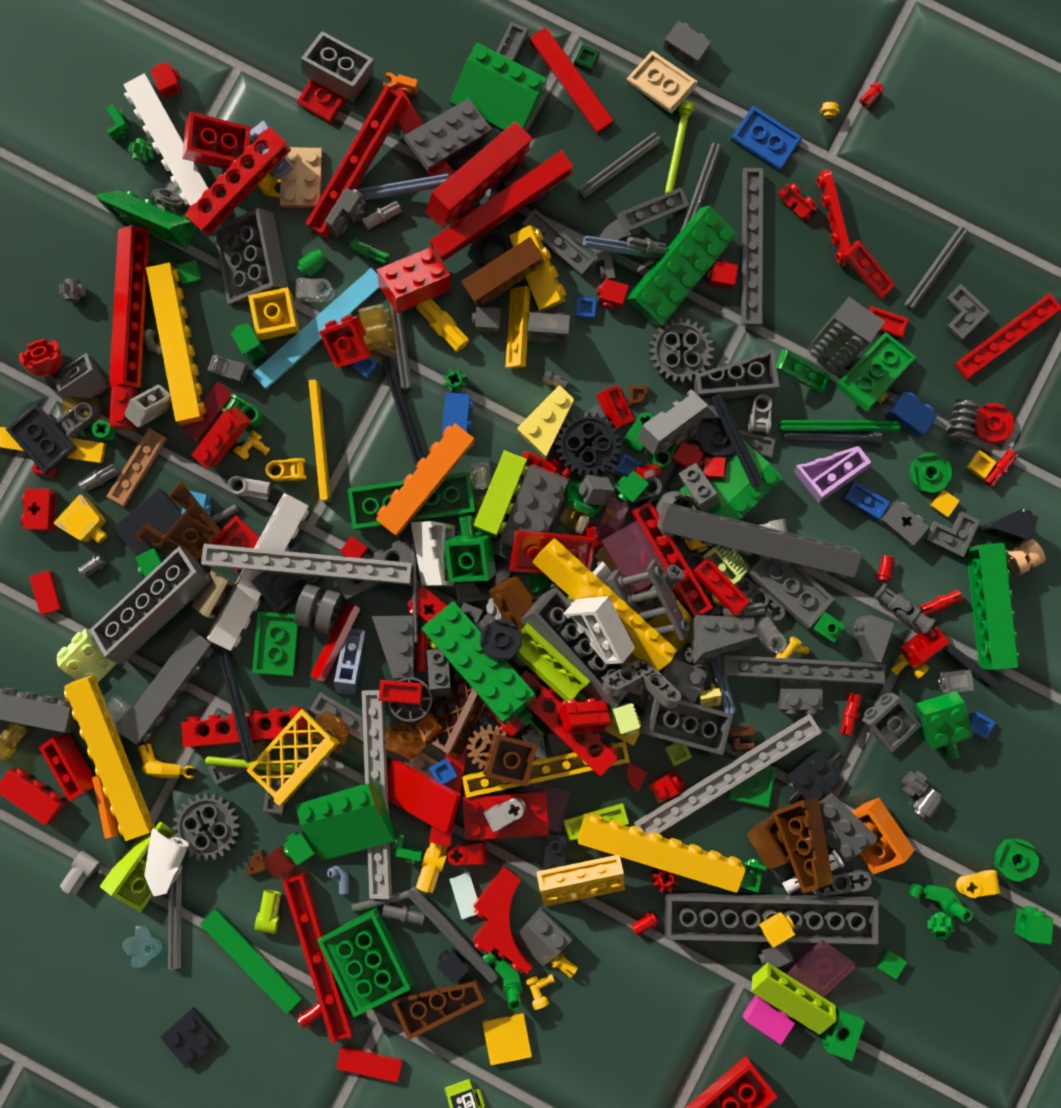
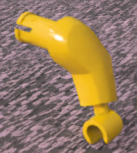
[138,743,195,779]

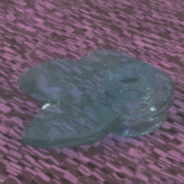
[122,926,162,968]

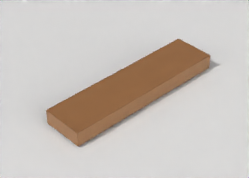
[106,428,168,507]

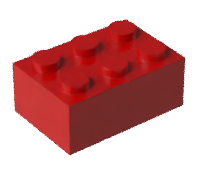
[182,112,251,170]
[377,247,450,313]

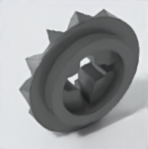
[151,188,184,209]

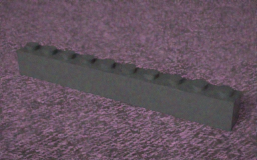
[657,502,862,578]

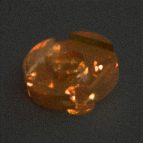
[312,711,350,753]
[384,722,426,760]

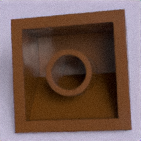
[746,815,790,870]

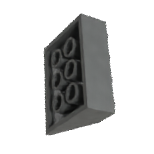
[213,208,289,305]

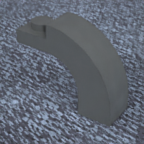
[595,219,640,281]

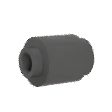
[913,787,943,819]

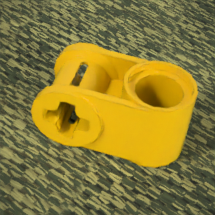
[266,458,306,482]
[956,870,1001,898]

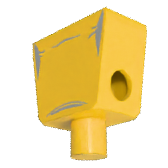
[54,494,107,544]

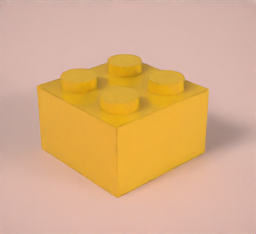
[248,287,300,340]

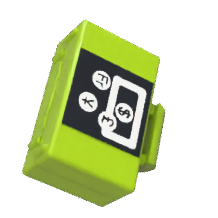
[444,1079,485,1108]

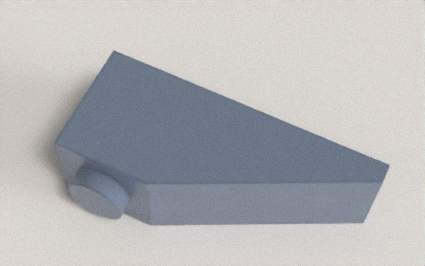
[334,629,366,695]

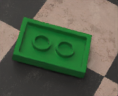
[252,612,299,676]

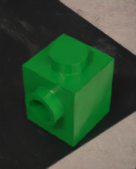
[617,471,649,505]
[135,548,164,578]
[809,612,845,643]
[283,830,316,865]

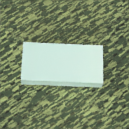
[450,872,477,919]

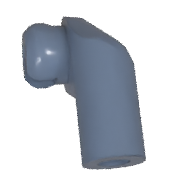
[327,866,349,894]

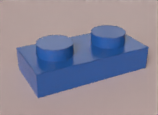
[843,481,890,520]

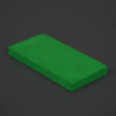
[836,332,917,412]

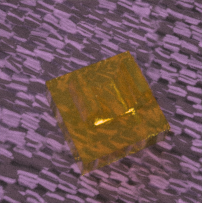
[566,510,593,535]

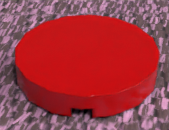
[972,403,1014,444]

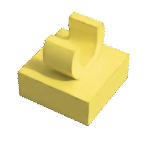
[699,683,721,708]

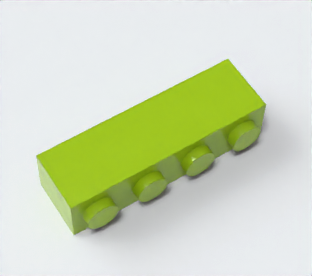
[473,450,529,538]
[751,962,836,1035]

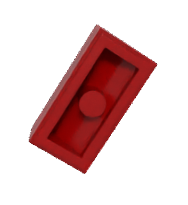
[597,385,635,429]

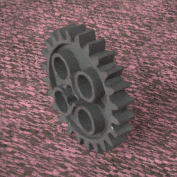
[648,318,714,384]
[172,792,241,861]

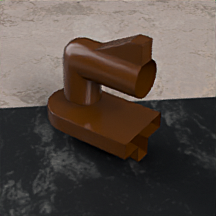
[728,724,754,753]

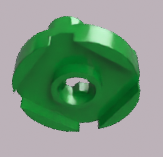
[909,452,952,494]
[564,482,603,517]
[994,838,1039,881]

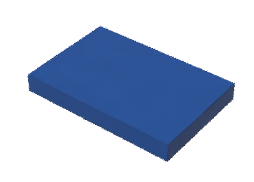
[730,106,802,171]

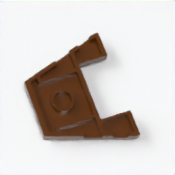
[135,481,221,560]

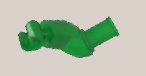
[909,883,973,923]
[483,950,523,1011]

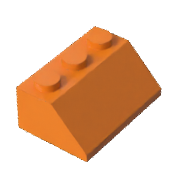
[852,797,915,874]

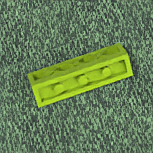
[516,623,590,702]

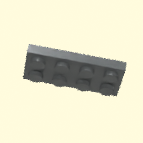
[404,98,492,171]
[747,558,834,629]

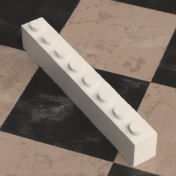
[123,73,212,213]
[207,493,309,651]

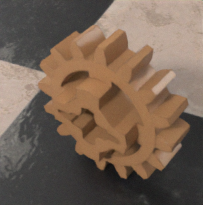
[466,724,507,769]

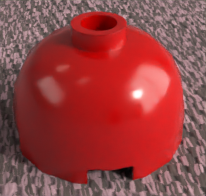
[19,339,63,377]

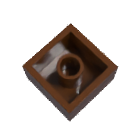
[483,733,538,787]

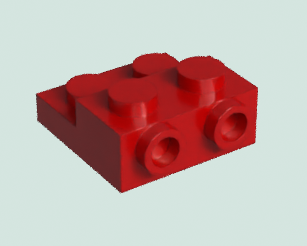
[319,314,372,368]

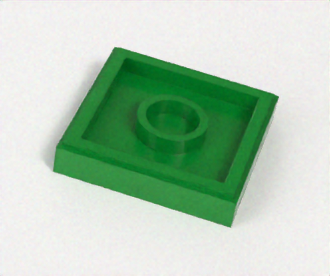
[728,758,777,808]

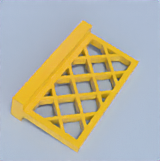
[246,709,341,806]
[537,855,625,907]

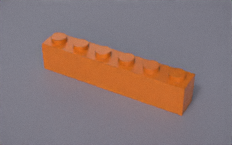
[376,423,475,537]

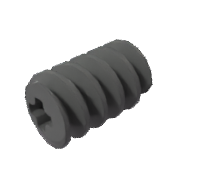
[946,399,981,444]

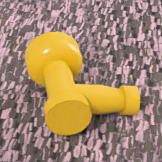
[233,430,271,461]
[774,636,809,658]
[891,653,930,679]
[525,974,555,1010]

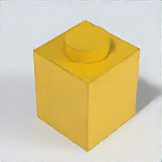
[759,912,795,948]

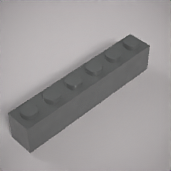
[117,629,215,745]

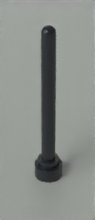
[783,431,882,447]

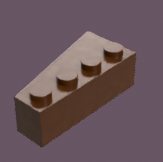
[461,237,545,307]
[489,577,548,653]
[772,796,833,893]
[391,979,487,1040]

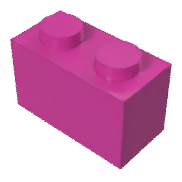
[742,995,795,1045]

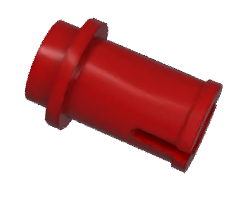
[859,82,884,108]
[585,524,603,551]
[876,555,895,582]
[631,913,659,936]
[297,1002,323,1028]

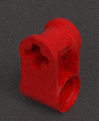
[447,841,487,866]

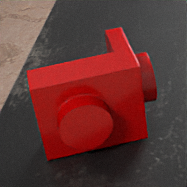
[648,769,685,803]

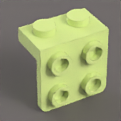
[57,629,117,682]

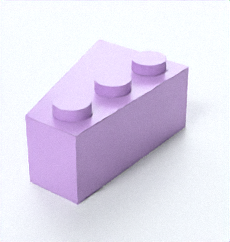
[794,446,871,503]

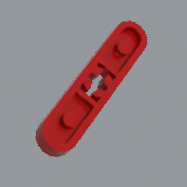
[817,170,850,267]

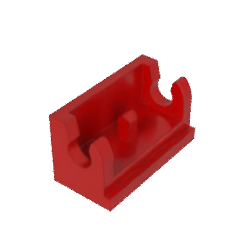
[899,626,950,667]

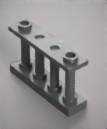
[606,559,689,641]

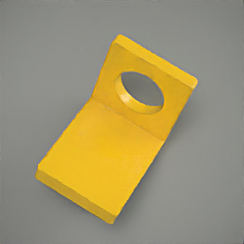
[259,173,281,198]

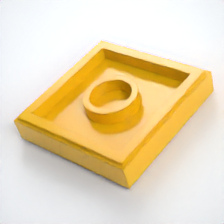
[483,1013,532,1065]

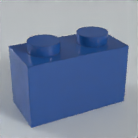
[442,392,474,434]
[886,392,938,438]

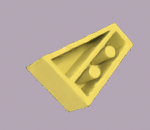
[517,385,574,460]

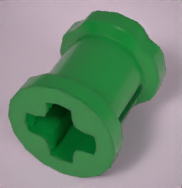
[92,420,116,441]

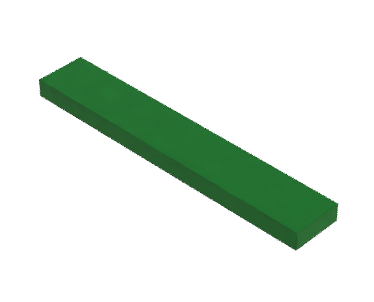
[200,908,303,1014]

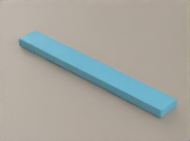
[252,268,380,390]

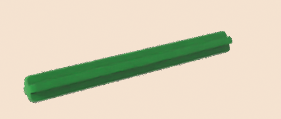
[779,420,900,432]

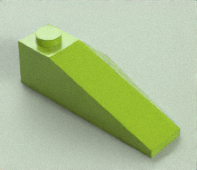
[100,822,176,913]

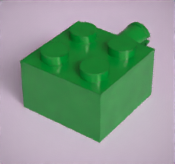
[444,516,496,582]
[916,691,973,759]

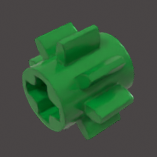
[128,138,155,163]
[443,368,467,393]
[928,912,955,939]

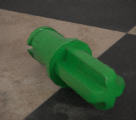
[350,237,390,264]

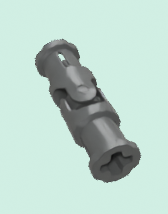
[637,565,684,612]
[873,583,935,634]

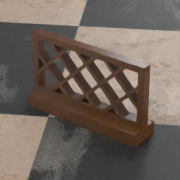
[417,665,486,758]

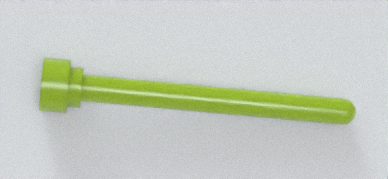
[665,100,695,193]
[205,757,303,774]

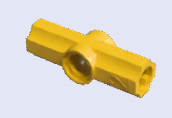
[416,299,469,352]
[416,832,453,893]

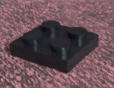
[160,1007,220,1069]

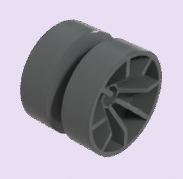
[294,583,342,635]
[388,677,432,722]

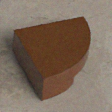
[628,385,649,406]
[247,849,269,876]

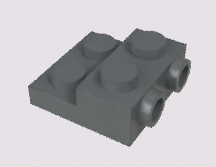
[325,187,366,238]
[778,679,823,714]
[862,692,921,753]

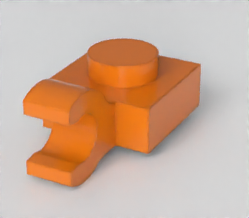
[382,73,419,96]

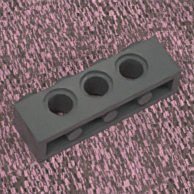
[334,539,418,601]

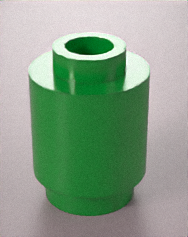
[297,249,328,278]

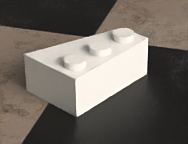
[411,521,455,587]
[564,596,635,664]

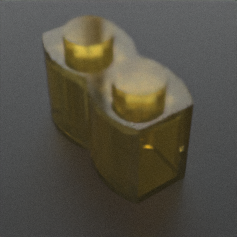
[358,304,394,350]

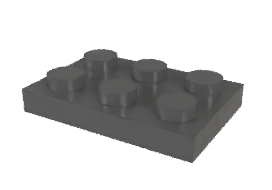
[819,793,877,862]

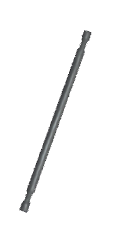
[411,544,418,642]

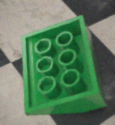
[450,43,547,131]
[96,190,196,249]
[679,440,783,520]
[295,780,396,861]
[317,907,414,1017]

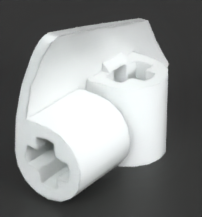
[145,828,189,896]

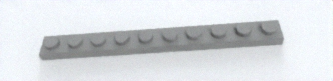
[201,544,412,585]
[362,690,392,899]
[634,714,822,834]

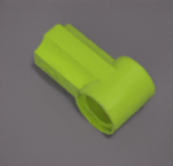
[254,890,282,935]

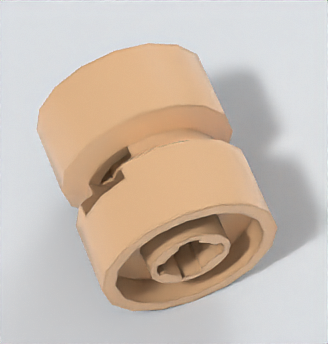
[1006,539,1046,576]

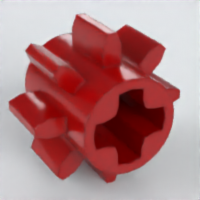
[652,869,678,894]

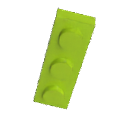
[563,803,629,841]

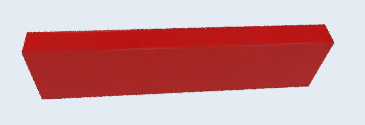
[310,601,360,682]

